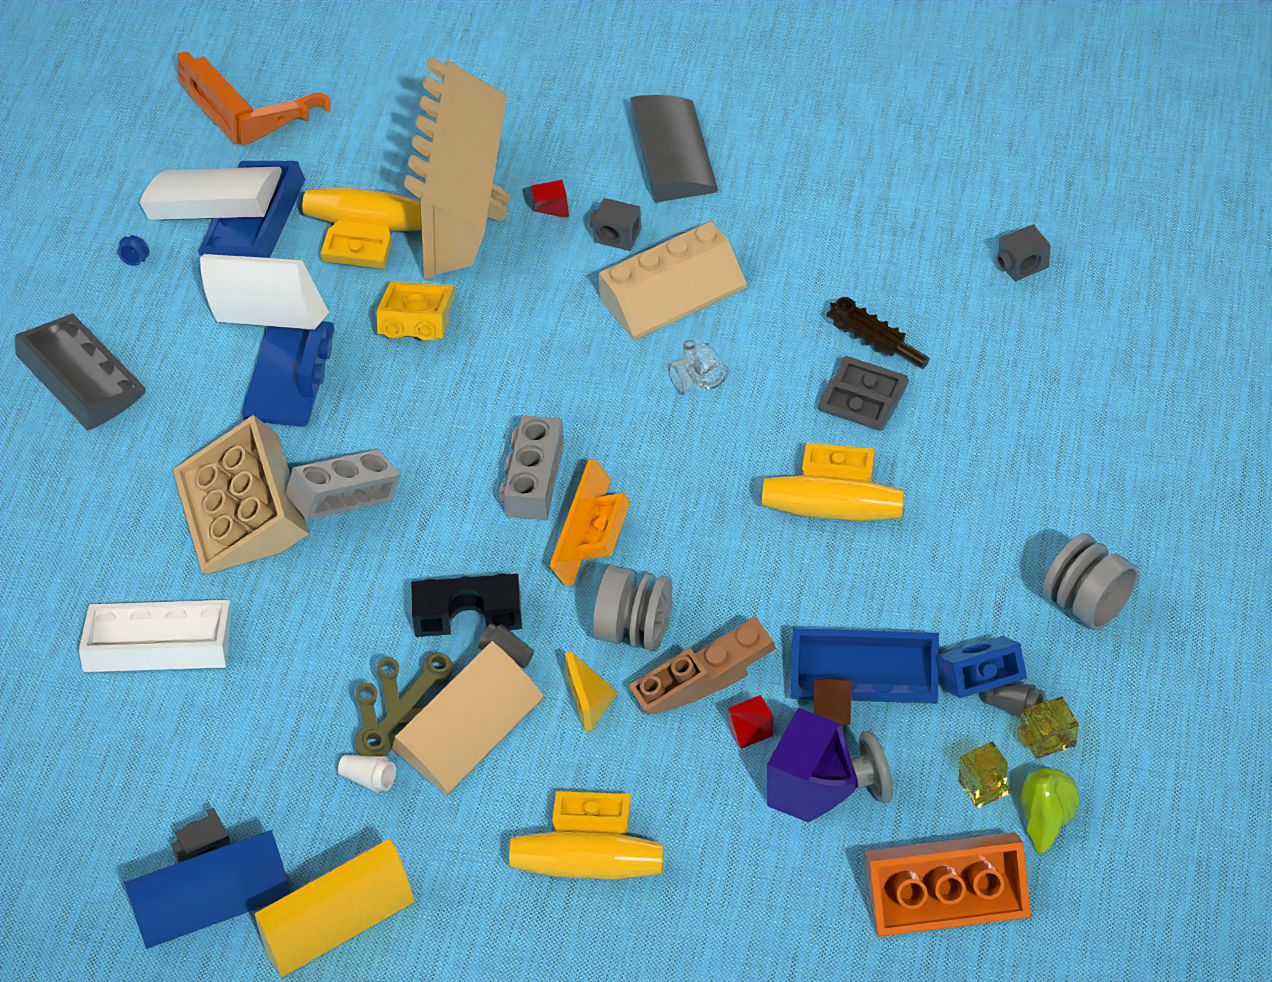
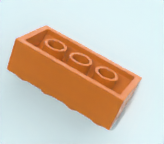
[864,832,1031,937]

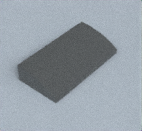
[631,95,718,203]
[16,313,146,431]

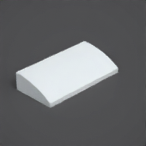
[139,167,282,220]
[200,254,329,330]
[79,600,231,672]

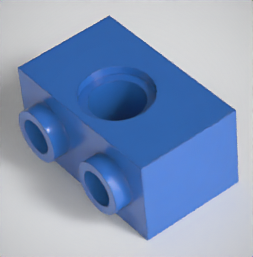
[936,636,1027,698]

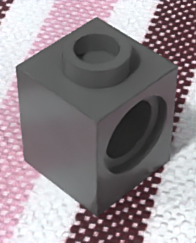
[589,198,642,251]
[996,224,1051,282]

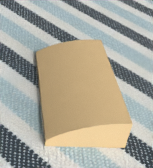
[392,641,544,796]

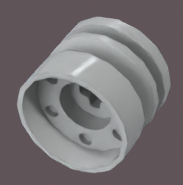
[1042,533,1139,629]
[593,565,673,652]

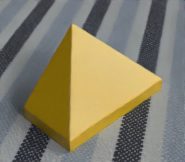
[565,652,618,732]

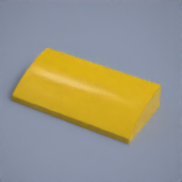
[255,838,415,978]

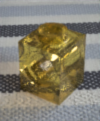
[1017,696,1079,759]

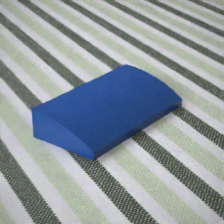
[198,161,305,258]
[790,628,939,704]
[124,830,291,949]

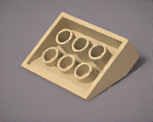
[173,415,309,575]

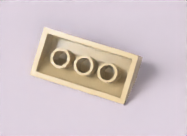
[598,221,747,341]

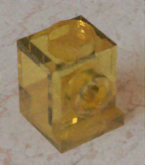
[958,741,1010,809]

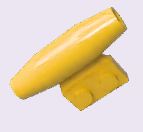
[302,187,422,269]
[762,443,905,522]
[509,791,664,880]

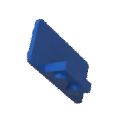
[242,321,335,427]

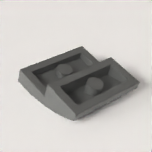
[818,355,909,431]

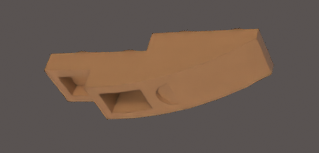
[628,616,776,715]

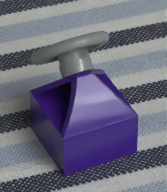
[767,708,893,822]

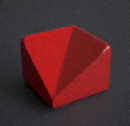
[531,180,569,217]
[728,695,773,748]

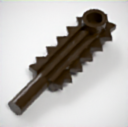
[826,297,930,369]

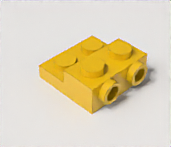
[377,281,455,340]

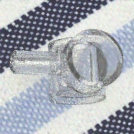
[668,340,729,395]

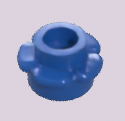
[118,235,150,266]

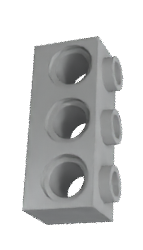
[499,415,564,520]
[285,450,401,520]

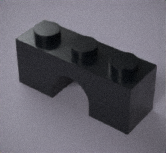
[411,573,522,637]

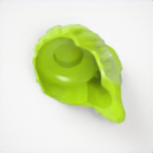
[1020,767,1080,853]

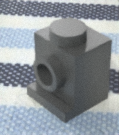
[171,808,231,863]

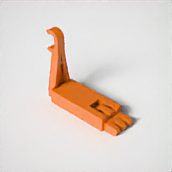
[178,52,331,145]

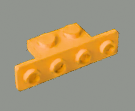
[550,459,631,586]

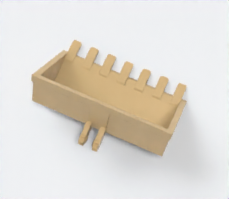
[404,57,510,280]

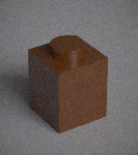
[814,677,852,731]

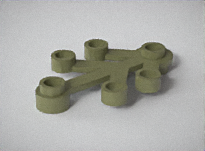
[354,653,453,757]

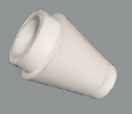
[338,755,396,793]

